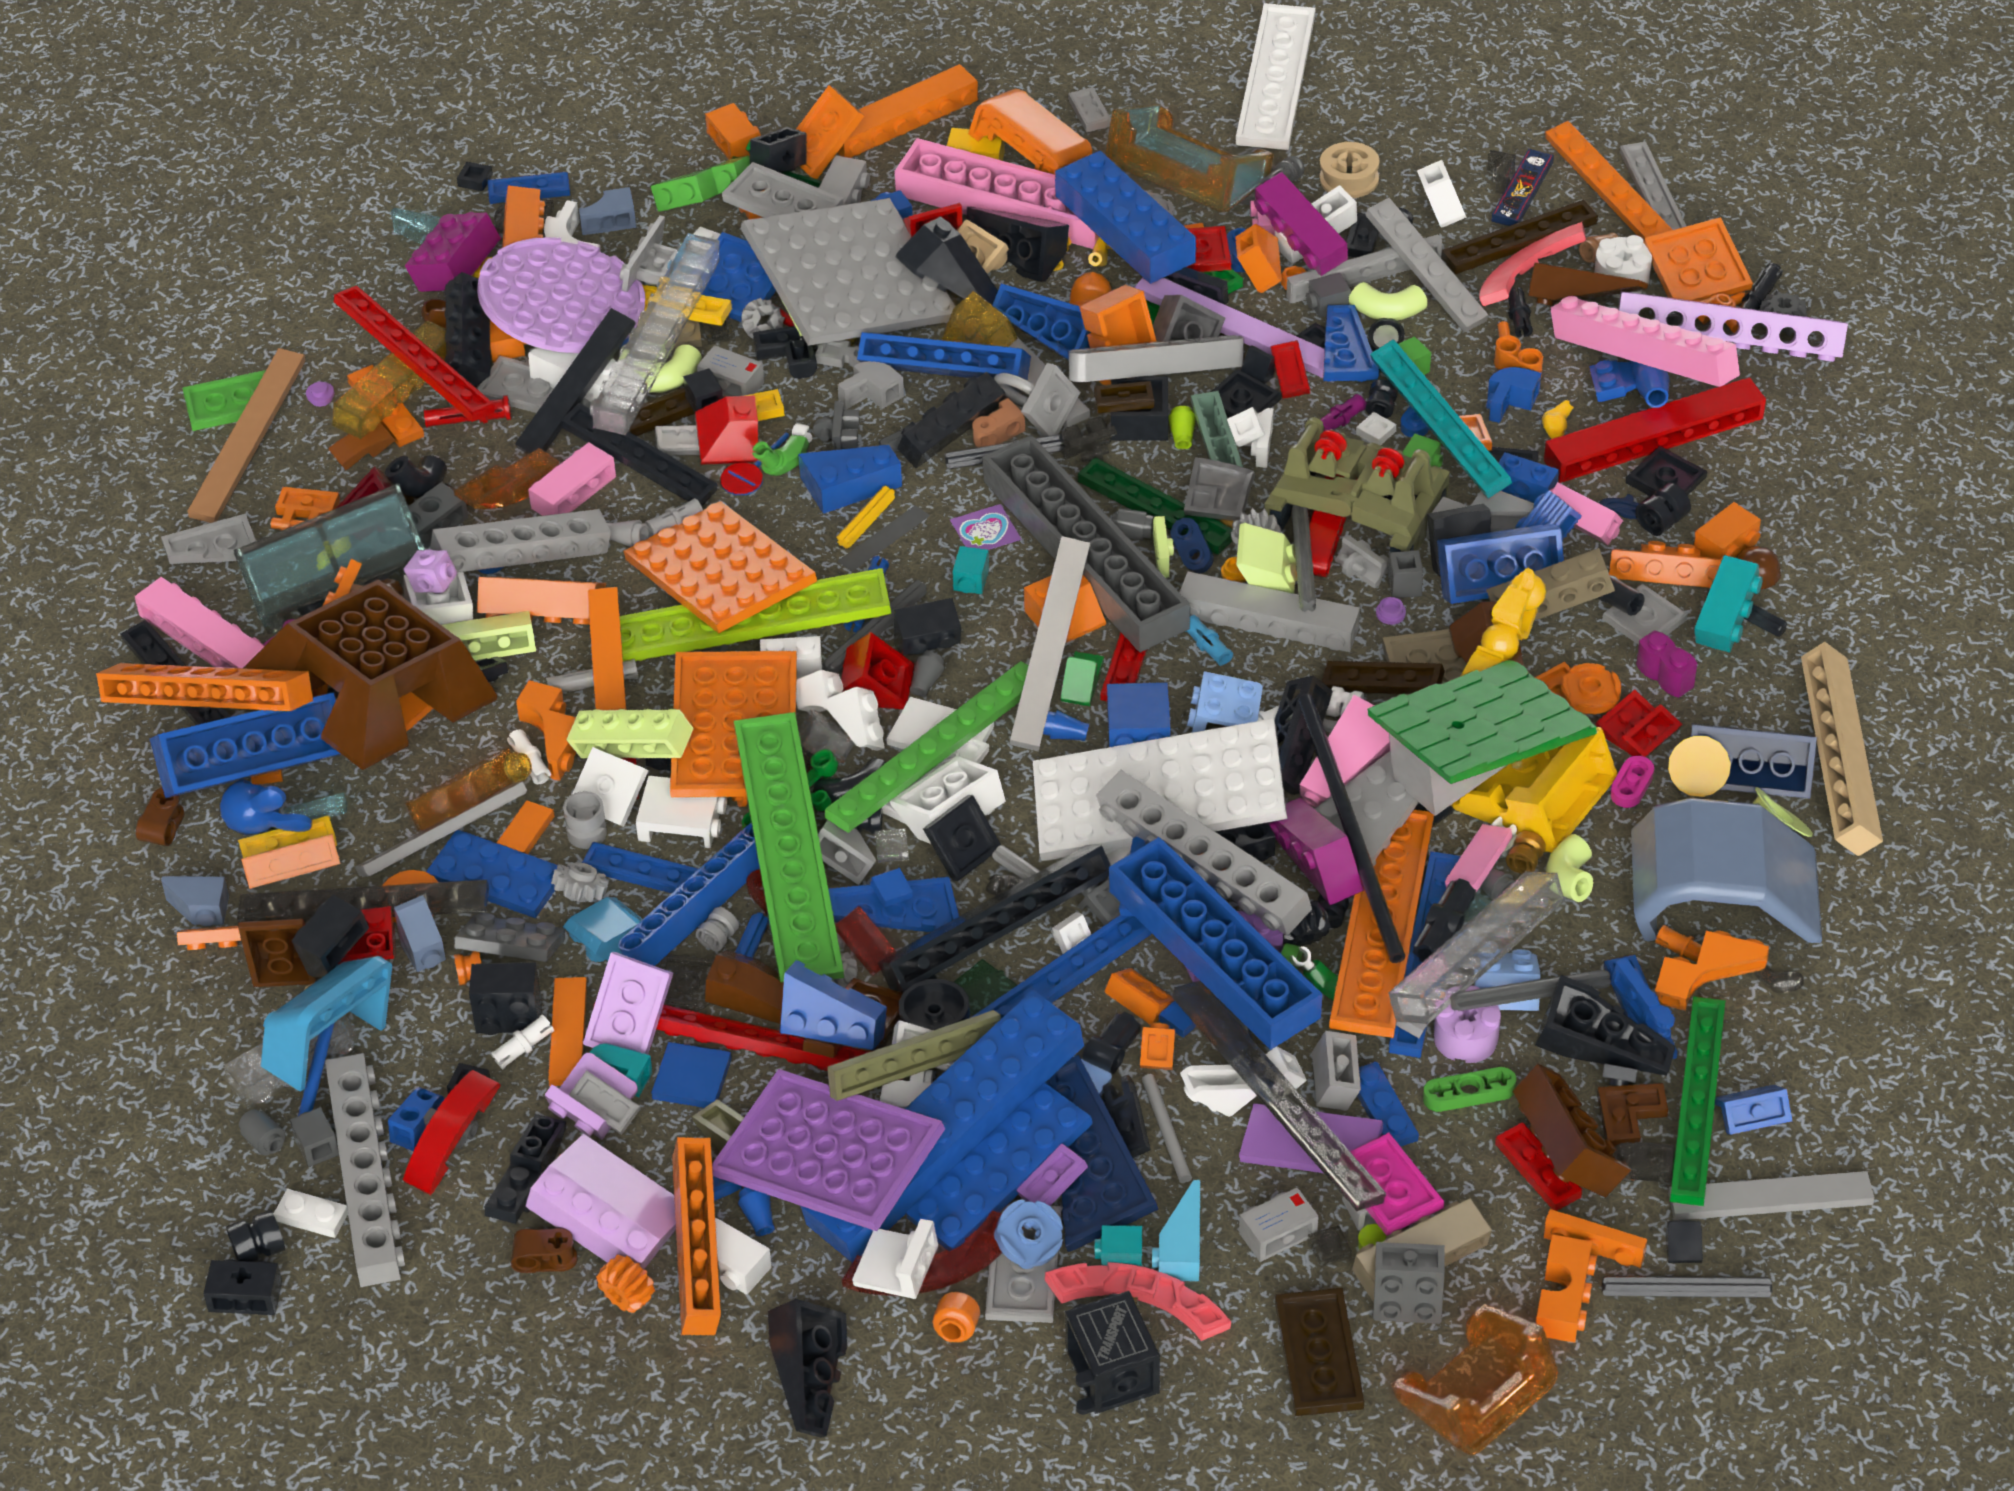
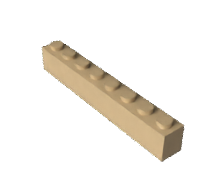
[1801,642,1883,856]

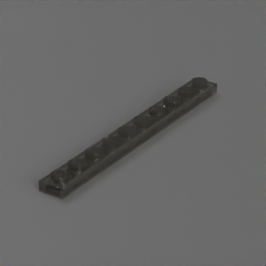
[1172,981,1387,1211]

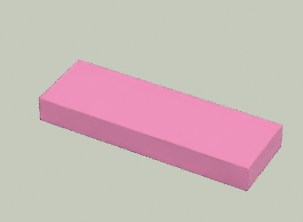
[1445,824,1512,892]

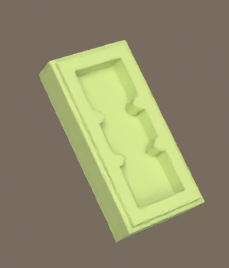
[1153,516,1174,578]

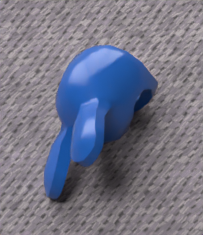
[220,779,312,835]

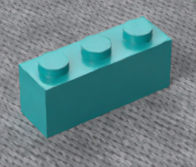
[1694,555,1763,653]

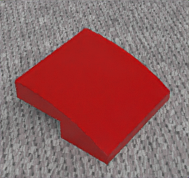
[1595,689,1683,757]

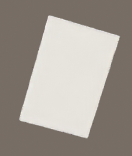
[887,697,994,760]

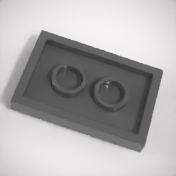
[455,913,565,962]

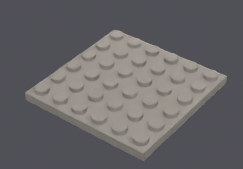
[741,198,959,346]

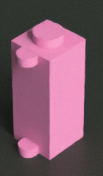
[1550,482,1623,545]

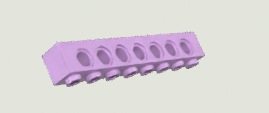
[1618,291,1848,361]

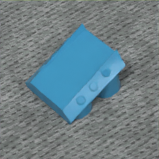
[563,897,643,962]

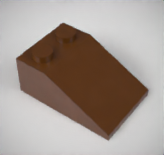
[238,919,318,987]

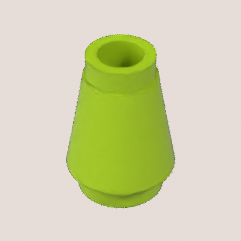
[1168,406,1196,449]

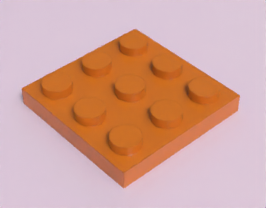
[1643,217,1753,302]

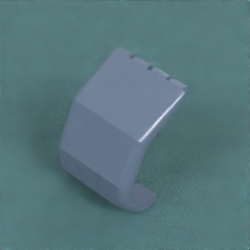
[1631,798,1822,943]

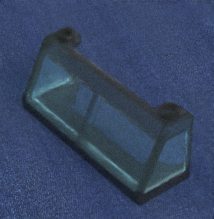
[233,483,427,634]

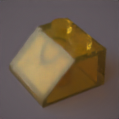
[942,291,1018,347]

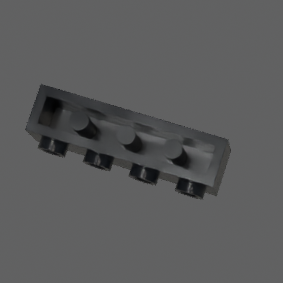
[444,272,490,387]
[897,372,1005,468]

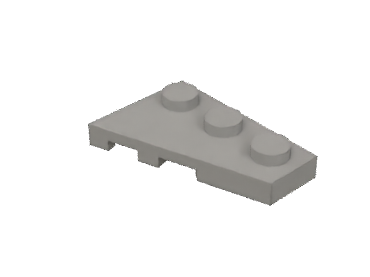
[161,513,262,564]

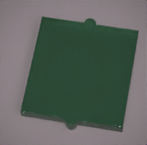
[954,959,1017,1016]

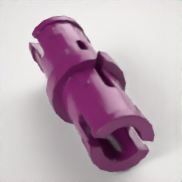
[1320,394,1366,431]

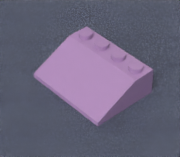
[525,1134,676,1269]

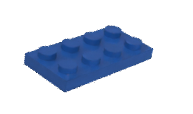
[426,830,558,919]

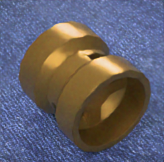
[1506,831,1546,875]

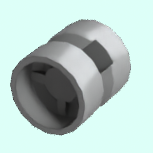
[563,791,607,849]

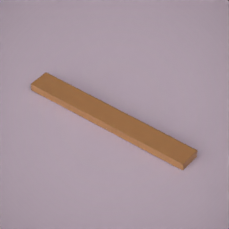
[188,348,306,523]

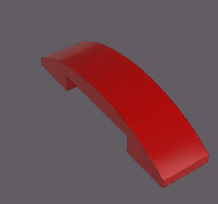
[403,1070,501,1196]

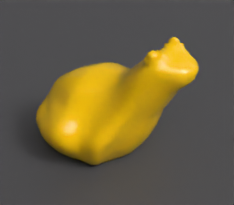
[1542,400,1574,439]

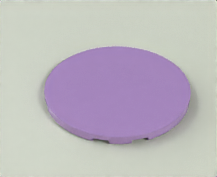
[477,237,645,353]

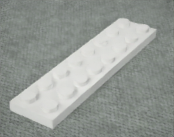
[1236,3,1316,150]

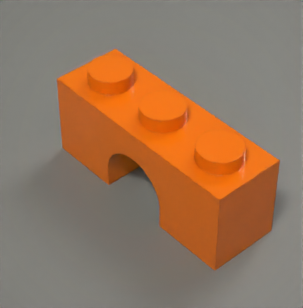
[1534,1234,1597,1343]

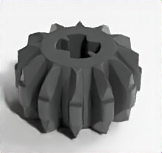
[1759,291,1807,336]

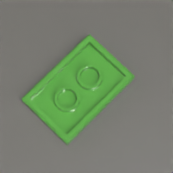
[182,370,266,431]

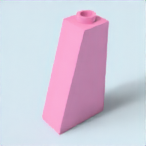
[1300,695,1391,807]

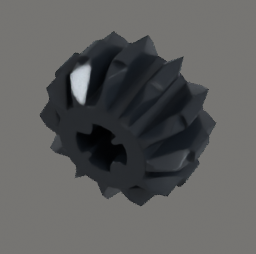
[1283,901,1331,947]

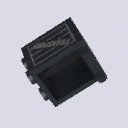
[1065,1291,1160,1415]

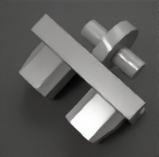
[1335,535,1389,588]

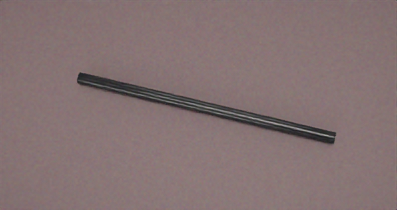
[1298,694,1405,963]

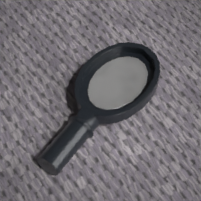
[1367,318,1405,377]

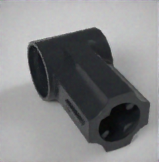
[1082,1011,1141,1075]

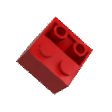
[338,906,396,965]

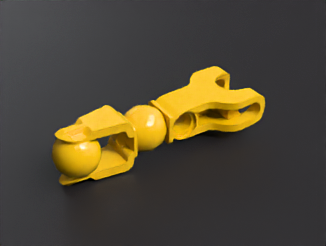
[1461,568,1546,676]

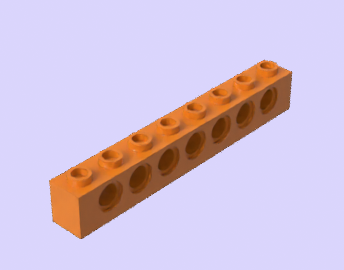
[96,663,313,711]

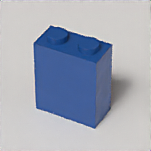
[1107,682,1170,747]

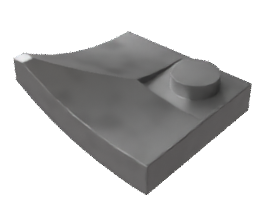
[1184,457,1255,521]

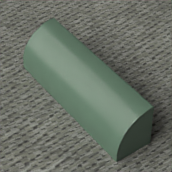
[1191,391,1243,467]

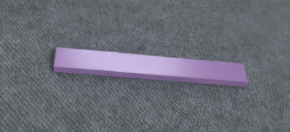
[1135,277,1332,382]

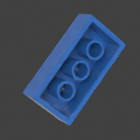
[1437,524,1564,604]

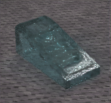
[391,208,440,244]

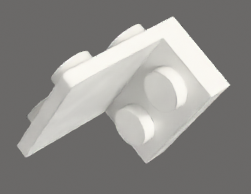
[852,1219,938,1299]

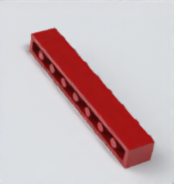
[1544,377,1766,483]

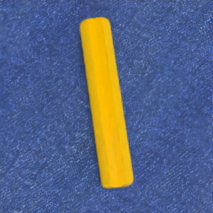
[837,486,895,549]

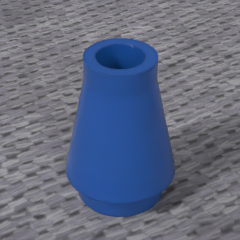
[1043,710,1089,741]
[738,1187,775,1237]

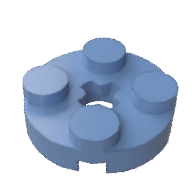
[994,1200,1063,1269]

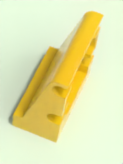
[1451,727,1617,853]

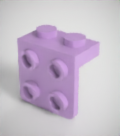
[545,1053,638,1140]

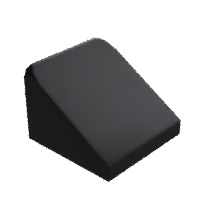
[1241,345,1274,384]
[1665,1221,1703,1263]

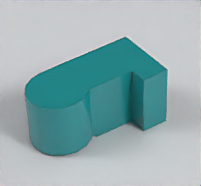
[590,1044,652,1097]

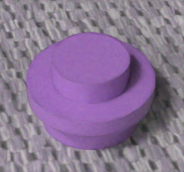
[306,382,335,407]
[1376,597,1406,625]

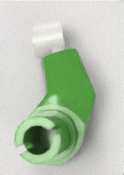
[752,423,812,476]

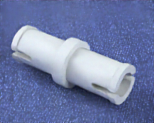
[507,729,551,784]
[490,1014,555,1070]

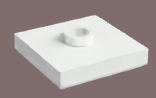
[572,747,648,827]

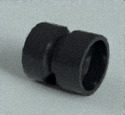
[1635,483,1691,536]
[226,1210,285,1262]

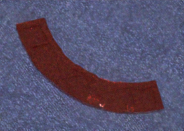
[841,1210,1023,1296]

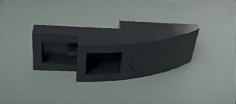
[484,1114,566,1224]

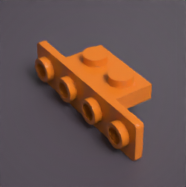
[1609,541,1722,588]

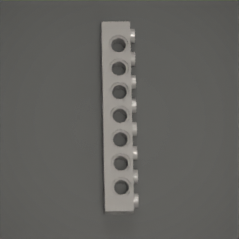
[1096,770,1312,936]
[325,1053,405,1287]

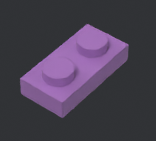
[1016,1144,1088,1206]

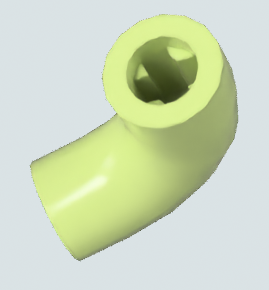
[1349,282,1427,321]
[633,345,702,393]
[1546,834,1593,902]

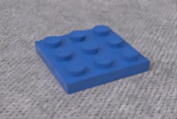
[682,232,776,322]

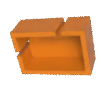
[1079,285,1157,385]

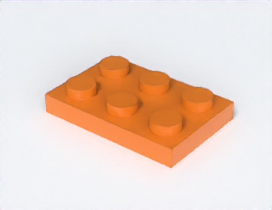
[796,85,864,179]

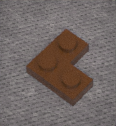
[1597,1083,1668,1147]

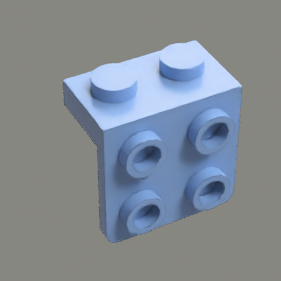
[1187,671,1263,733]
[1473,948,1541,1011]

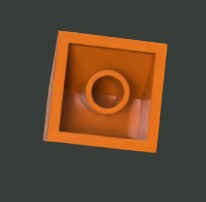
[1024,575,1106,643]

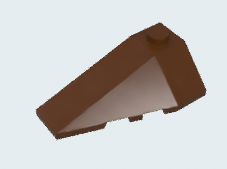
[705,950,784,1024]

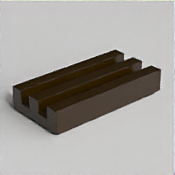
[1094,381,1154,413]

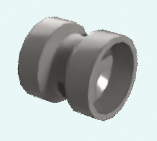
[696,907,739,952]

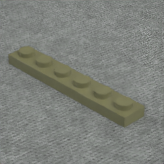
[828,1010,1001,1101]

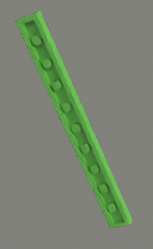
[825,661,1029,833]

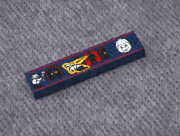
[1491,149,1554,226]

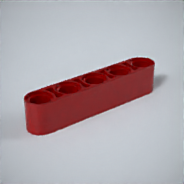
[1309,474,1358,578]

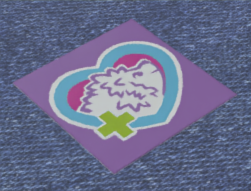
[950,504,1022,550]

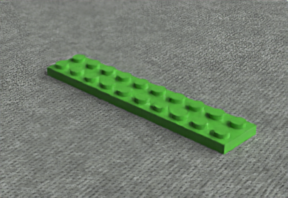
[734,712,844,982]

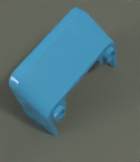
[261,956,392,1092]

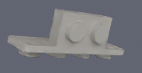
[619,215,681,292]

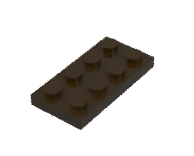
[1275,1288,1364,1416]

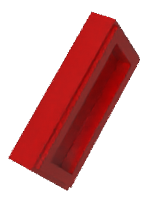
[1270,340,1310,399]

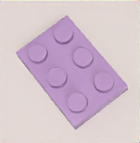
[583,952,673,1054]

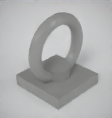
[994,363,1081,437]

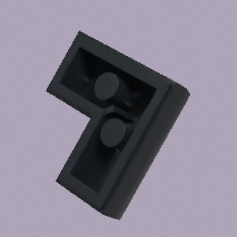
[753,326,817,379]

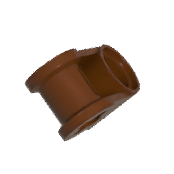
[136,787,185,846]
[511,1228,578,1273]

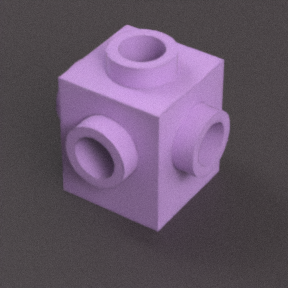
[404,549,457,593]

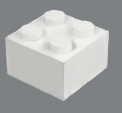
[403,572,473,625]

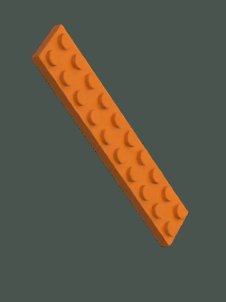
[1329,810,1434,1038]

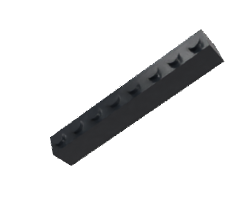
[877,845,1111,992]

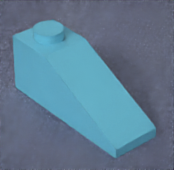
[1152,1180,1200,1281]

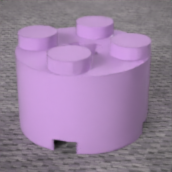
[1434,986,1501,1063]

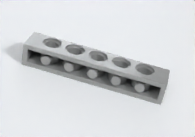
[430,509,611,573]

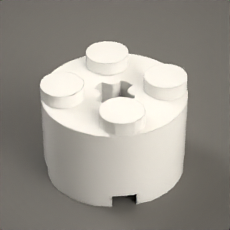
[1594,235,1652,298]

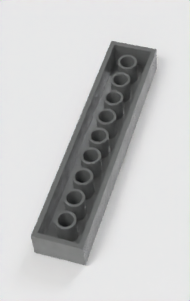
[983,435,1190,652]

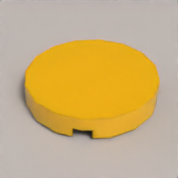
[1668,735,1730,797]

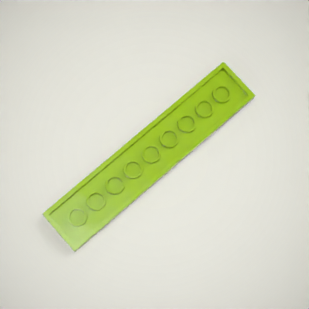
[620,568,892,662]

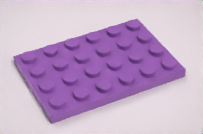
[712,1069,945,1231]

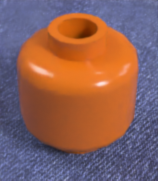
[932,1292,981,1342]

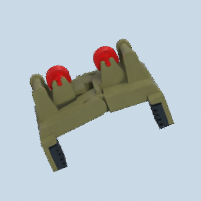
[1265,417,1450,553]

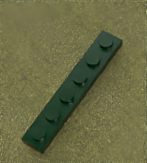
[1078,457,1233,555]

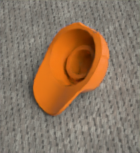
[1069,272,1112,306]

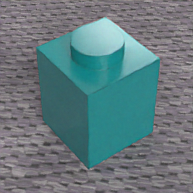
[953,546,989,594]
[1095,1225,1142,1266]

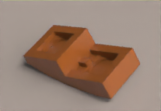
[328,421,395,470]

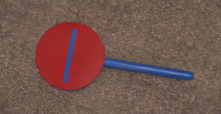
[720,432,789,495]

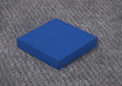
[651,1042,732,1108]

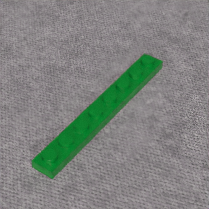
[1670,997,1726,1206]

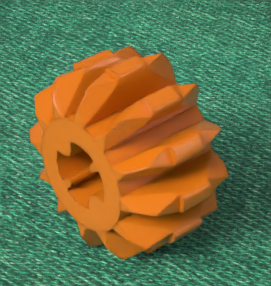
[596,1255,655,1313]

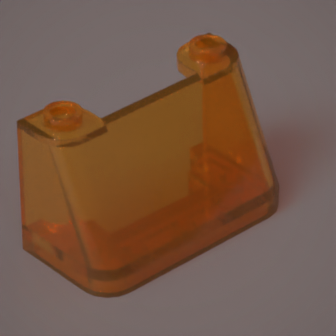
[1391,1304,1558,1455]

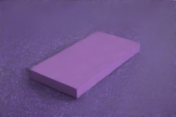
[1239,1104,1383,1175]

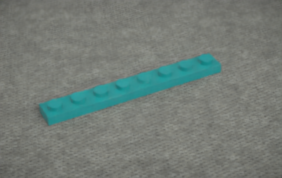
[1370,339,1512,499]

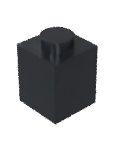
[683,368,723,413]

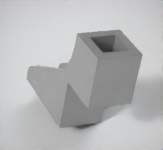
[1426,491,1534,539]

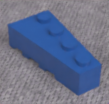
[991,283,1091,361]

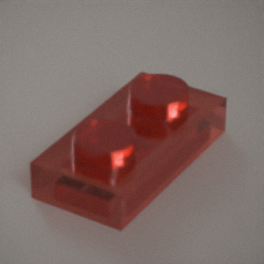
[835,906,896,976]

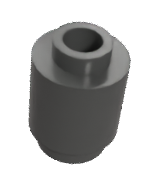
[1112,508,1154,541]
[239,1109,286,1156]

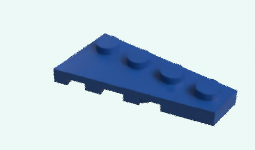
[1323,305,1379,382]
[828,877,959,932]

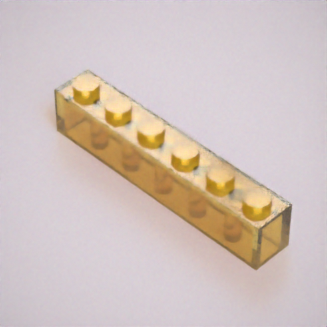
[332,320,446,439]

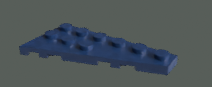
[1050,1054,1158,1252]

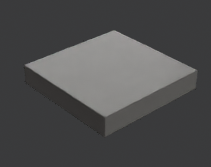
[1602,584,1688,645]

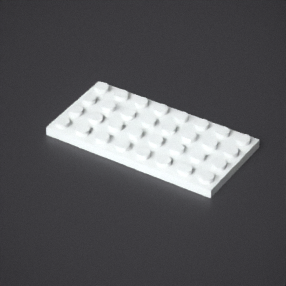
[1033,718,1287,861]

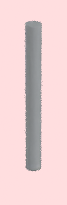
[1142,1074,1192,1183]

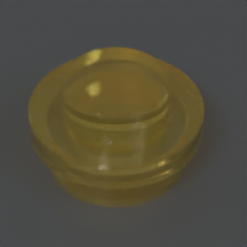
[504,752,532,782]

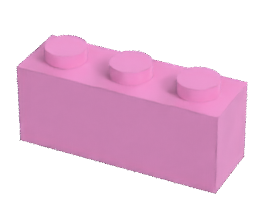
[528,442,616,516]

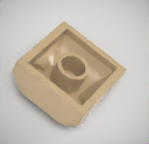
[957,219,1009,274]

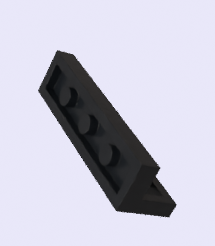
[1274,675,1333,795]

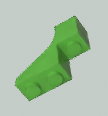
[651,155,750,212]

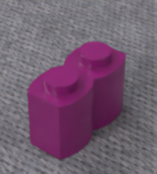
[1636,630,1697,698]

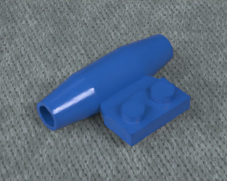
[1589,360,1670,408]

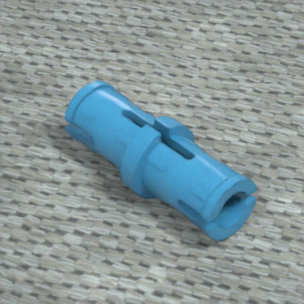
[1185,615,1233,666]

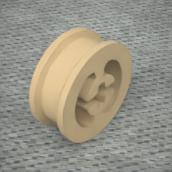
[1320,142,1379,198]

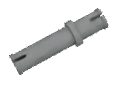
[546,659,639,693]

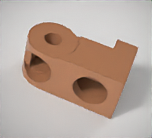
[972,398,1025,447]

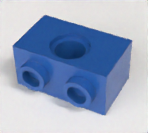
[1499,452,1559,503]

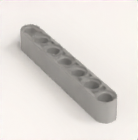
[1069,335,1244,382]

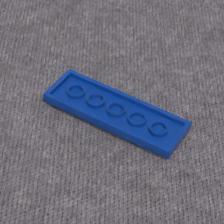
[905,1082,1093,1255]

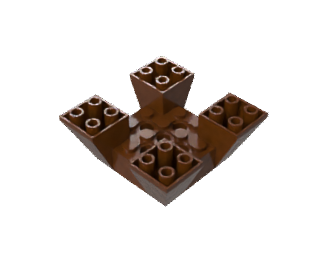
[243,579,497,770]

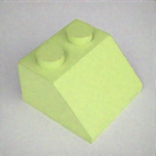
[1236,523,1297,594]

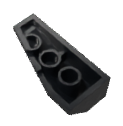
[966,207,1069,282]
[895,217,998,318]
[1535,975,1676,1076]
[768,1299,847,1438]

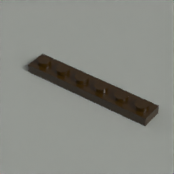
[1441,199,1598,275]

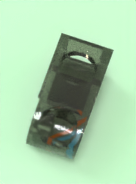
[1613,1142,1675,1188]

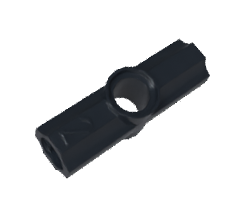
[1413,878,1476,964]

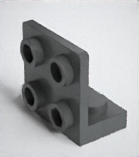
[1373,1242,1445,1324]

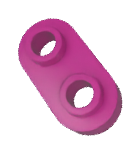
[1611,756,1654,808]

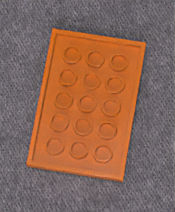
[624,501,817,634]
[670,651,797,797]

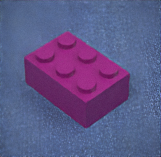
[405,212,501,292]

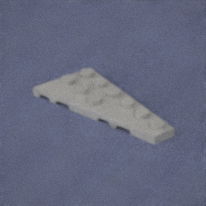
[1315,750,1419,867]

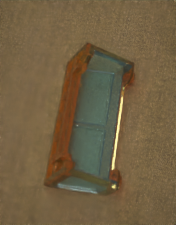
[1105,104,1274,213]

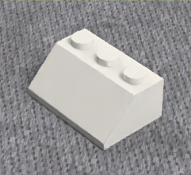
[890,756,1006,844]

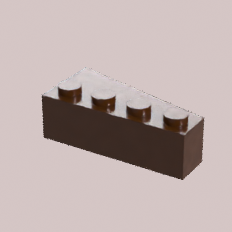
[1513,1064,1631,1198]

